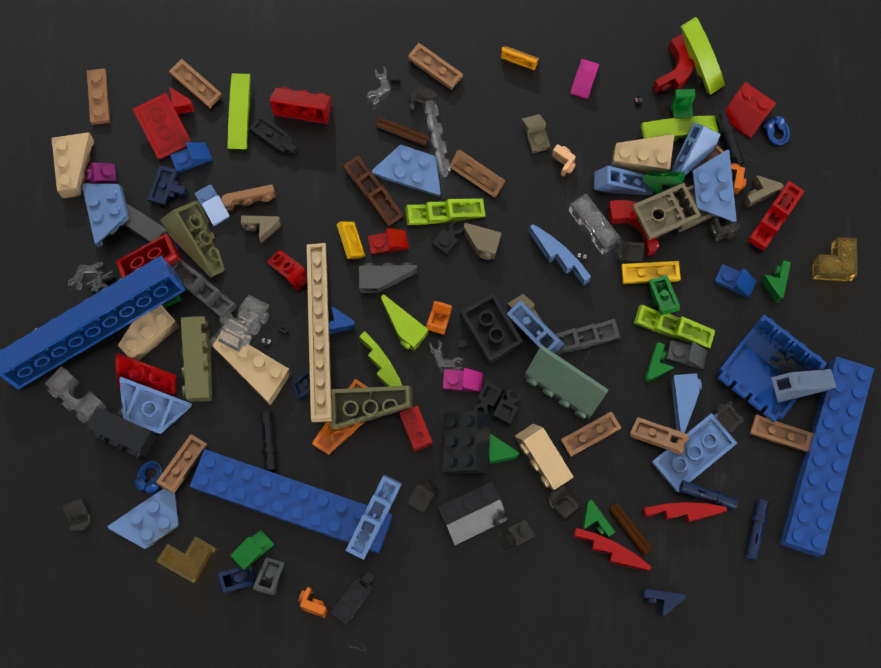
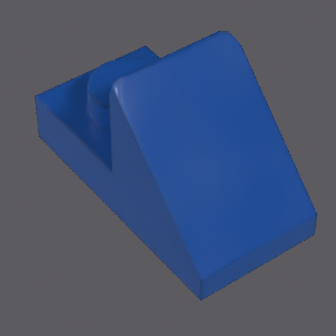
[170,142,213,173]
[714,264,756,298]
[329,307,356,334]

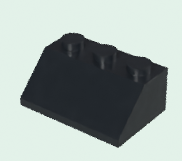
[437,481,508,546]

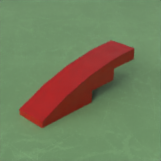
[748,181,804,251]
[641,502,727,523]
[573,528,651,571]

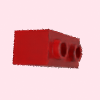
[399,406,432,452]

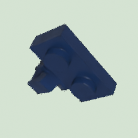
[147,165,188,206]

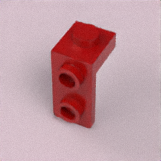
[267,250,308,292]

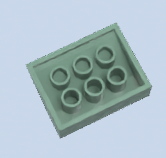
[524,345,608,420]

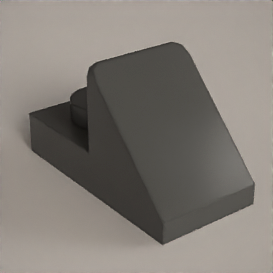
[666,340,708,370]
[253,557,285,595]

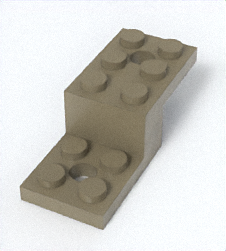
[632,183,716,240]

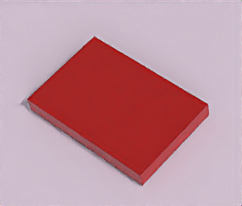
[132,92,192,160]

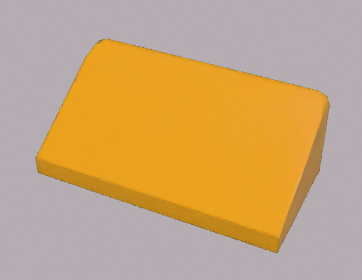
[500,46,539,70]

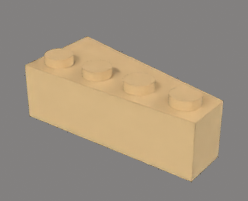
[212,329,291,406]

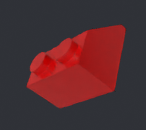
[725,82,776,139]

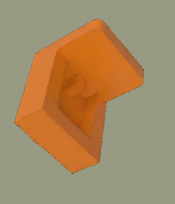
[731,164,746,195]
[426,301,452,335]

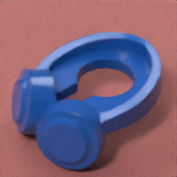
[762,116,790,145]
[134,461,162,494]

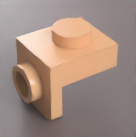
[552,144,576,177]

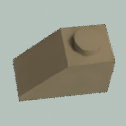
[463,223,501,260]

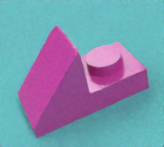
[570,59,599,99]
[443,368,483,393]

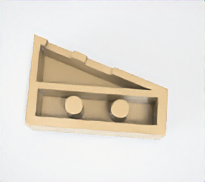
[611,134,674,174]
[118,305,179,361]
[514,424,573,490]

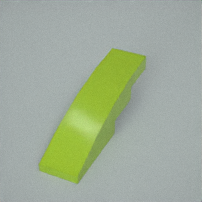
[680,17,725,95]
[228,73,251,149]
[641,116,719,142]
[405,199,485,225]
[634,305,715,349]
[359,331,402,387]

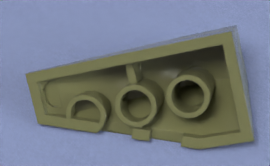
[160,200,225,277]

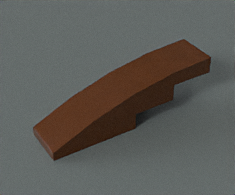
[342,155,404,226]

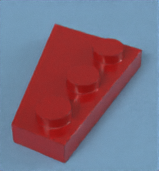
[115,353,177,395]

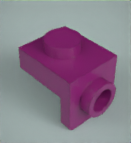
[85,162,117,184]

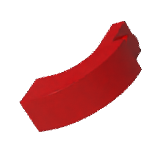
[652,34,695,94]
[607,200,659,257]

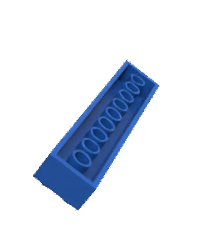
[0,256,186,389]
[780,356,874,557]
[190,449,392,554]

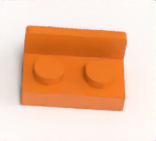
[298,587,328,618]

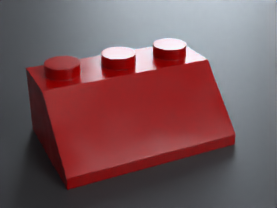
[270,87,332,124]
[116,233,182,278]

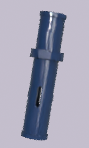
[679,480,738,510]
[745,499,770,560]

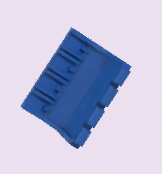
[718,315,827,422]

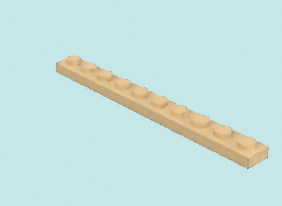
[307,243,332,422]

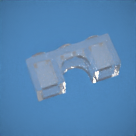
[569,194,621,255]
[218,295,269,352]
[45,366,108,424]

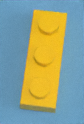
[621,261,681,284]

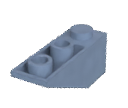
[771,369,836,403]

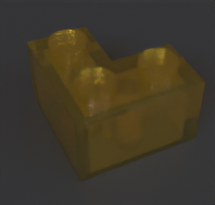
[813,237,857,281]
[156,536,216,584]

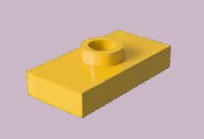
[336,221,365,259]

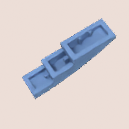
[529,224,591,286]
[346,475,402,560]

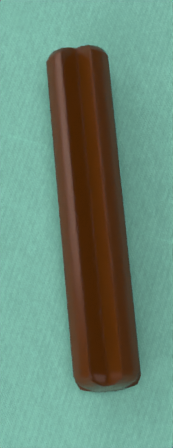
[376,117,429,146]
[609,503,652,555]

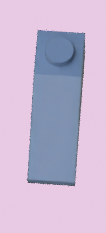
[670,122,721,175]
[594,166,653,195]
[507,300,564,354]
[671,373,702,433]

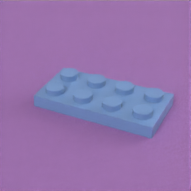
[651,413,737,493]

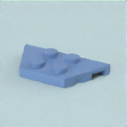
[372,145,441,198]
[692,150,737,223]
[82,183,130,247]
[119,377,192,434]
[107,488,179,549]

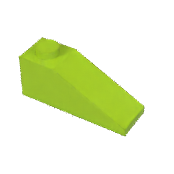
[381,294,429,351]

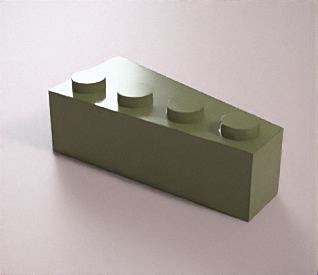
[181,316,212,402]
[331,386,413,430]

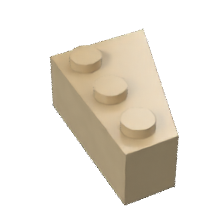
[52,132,94,198]

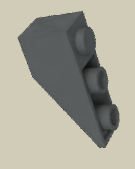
[359,263,417,293]

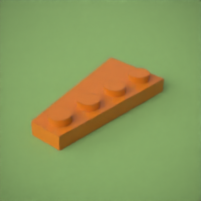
[312,379,369,455]

